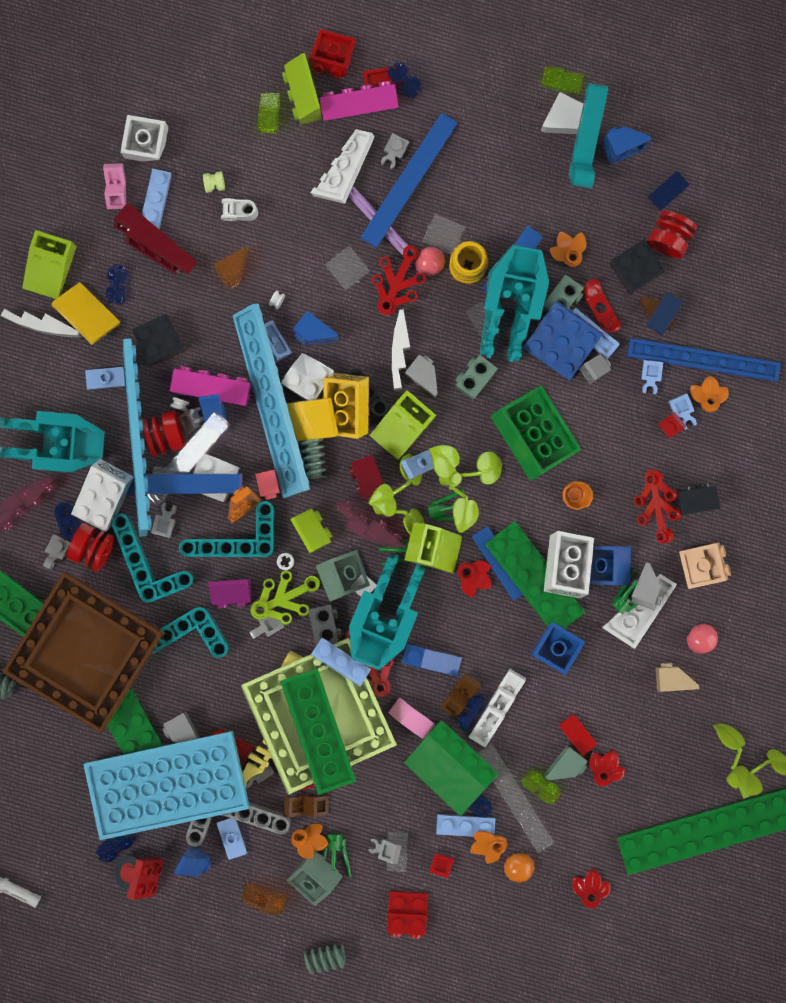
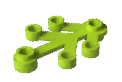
[250,570,320,625]

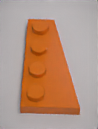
[228,487,262,524]

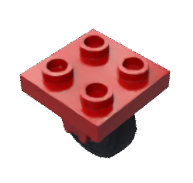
[114,855,164,900]

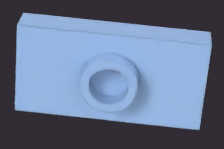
[85,367,126,390]
[401,450,434,479]
[217,818,248,860]

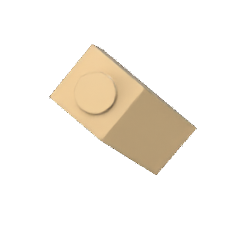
[656,663,699,692]

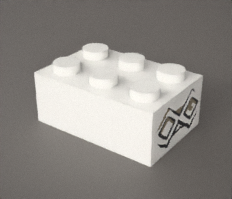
[71,459,134,532]
[544,531,594,598]

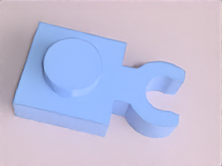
[641,360,663,394]
[668,393,697,430]

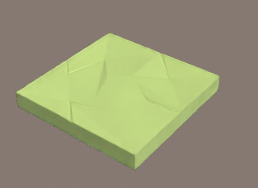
[241,638,397,795]

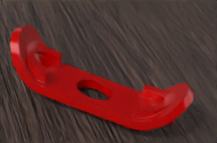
[583,279,622,332]

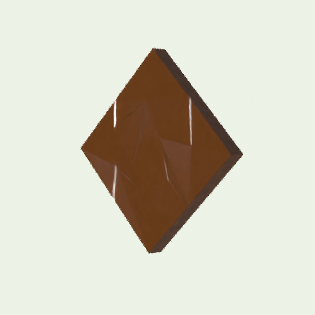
[2,571,165,734]

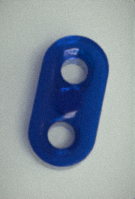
[54,503,80,540]
[457,695,485,731]
[468,794,492,818]

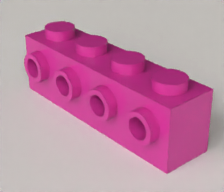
[319,81,399,121]
[170,366,252,407]

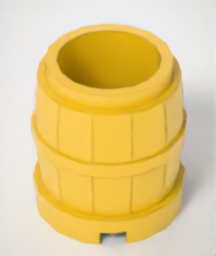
[449,241,488,285]

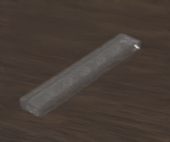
[145,412,230,506]
[478,744,554,853]

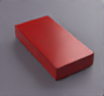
[363,65,403,88]
[558,713,597,756]

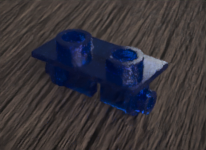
[386,61,423,99]
[106,264,128,305]
[96,834,137,863]

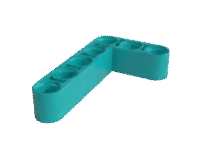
[569,83,608,189]
[179,501,275,557]
[111,513,195,603]
[152,607,230,658]

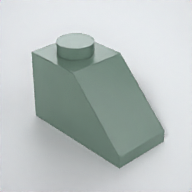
[544,745,588,780]

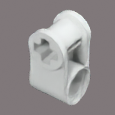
[221,198,258,221]

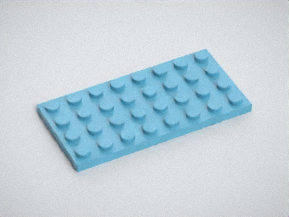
[83,731,250,840]

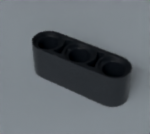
[348,369,389,418]

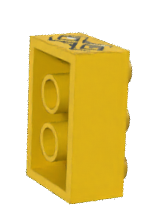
[324,373,369,439]

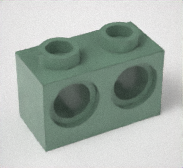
[543,274,584,312]
[455,355,498,401]

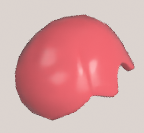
[414,247,446,276]
[687,623,718,654]

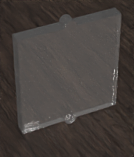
[422,213,465,255]
[325,245,370,291]

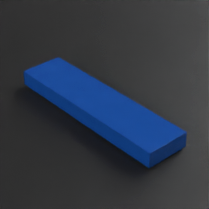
[471,526,523,601]

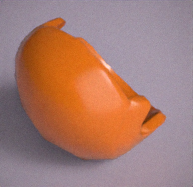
[562,481,593,510]
[504,853,535,883]

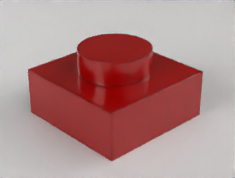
[658,412,686,439]
[429,852,454,878]

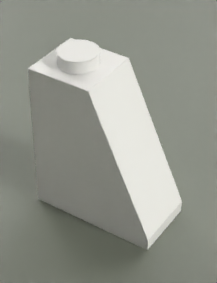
[541,92,583,134]

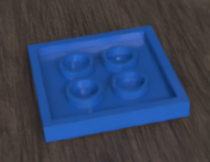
[523,301,603,381]

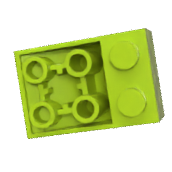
[22,230,77,299]
[369,390,436,460]
[405,523,463,574]

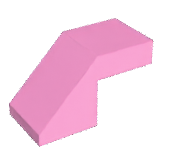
[103,163,126,209]
[388,697,435,739]

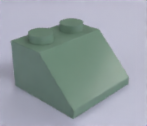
[316,550,370,601]
[286,851,343,906]

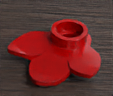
[457,560,492,598]
[589,750,626,787]
[572,869,611,909]

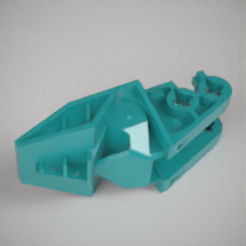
[480,244,549,362]
[0,411,105,473]
[349,554,425,670]

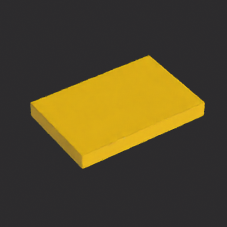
[52,282,120,345]
[287,398,339,441]

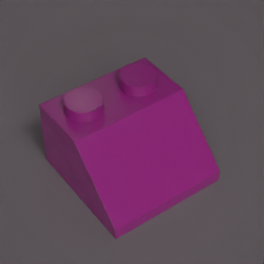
[208,579,252,608]

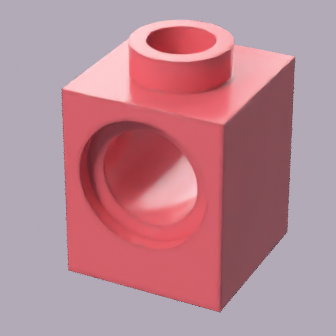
[255,470,280,500]

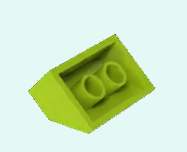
[282,53,322,125]

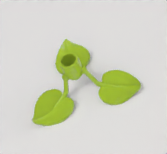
[429,445,502,533]
[369,453,424,535]
[713,724,786,799]

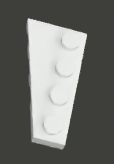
[311,129,375,204]
[602,574,677,649]

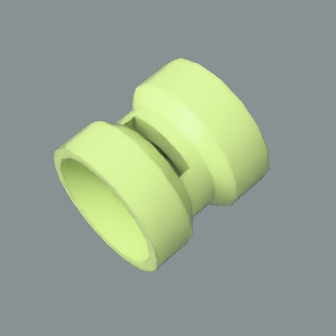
[203,171,225,193]

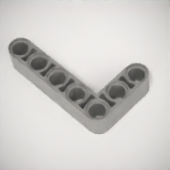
[186,802,291,847]

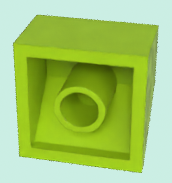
[291,508,333,553]

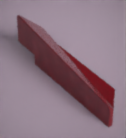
[114,203,197,274]

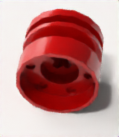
[647,210,697,259]
[142,410,186,458]
[67,523,115,572]

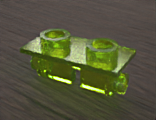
[521,768,561,805]

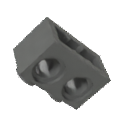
[308,604,342,646]

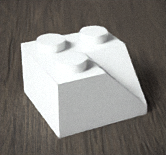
[121,115,168,161]
[281,353,334,400]
[193,453,240,503]

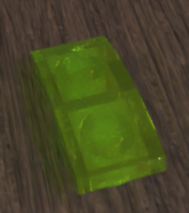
[541,67,584,95]
[258,93,281,133]

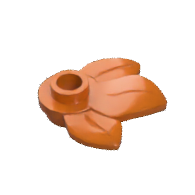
[550,232,586,267]
[690,376,729,412]
[291,824,328,859]
[470,831,507,864]

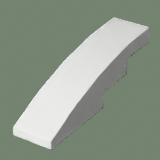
[1,309,82,338]
[392,309,410,391]
[469,669,526,747]

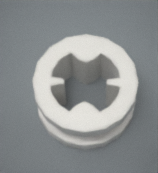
[269,290,285,310]
[170,397,189,411]
[277,553,294,570]

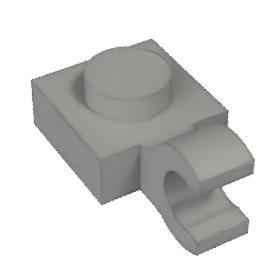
[43,534,71,570]
[249,617,284,639]

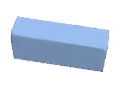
[264,320,292,363]

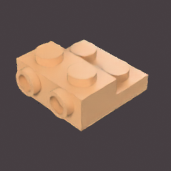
[679,542,731,589]

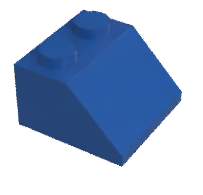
[601,127,651,165]
[293,311,339,346]
[589,546,631,585]
[530,622,585,675]

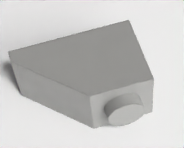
[579,354,611,384]
[405,355,438,398]
[632,562,663,611]
[163,711,201,743]

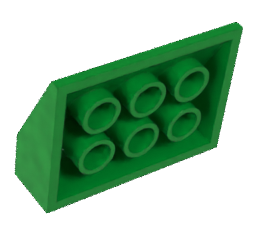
[490,385,582,481]
[404,720,500,817]

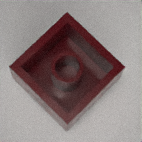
[349,455,384,500]

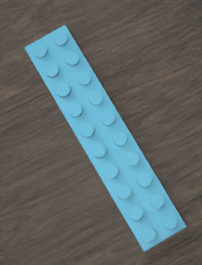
[232,304,310,498]
[123,339,152,537]

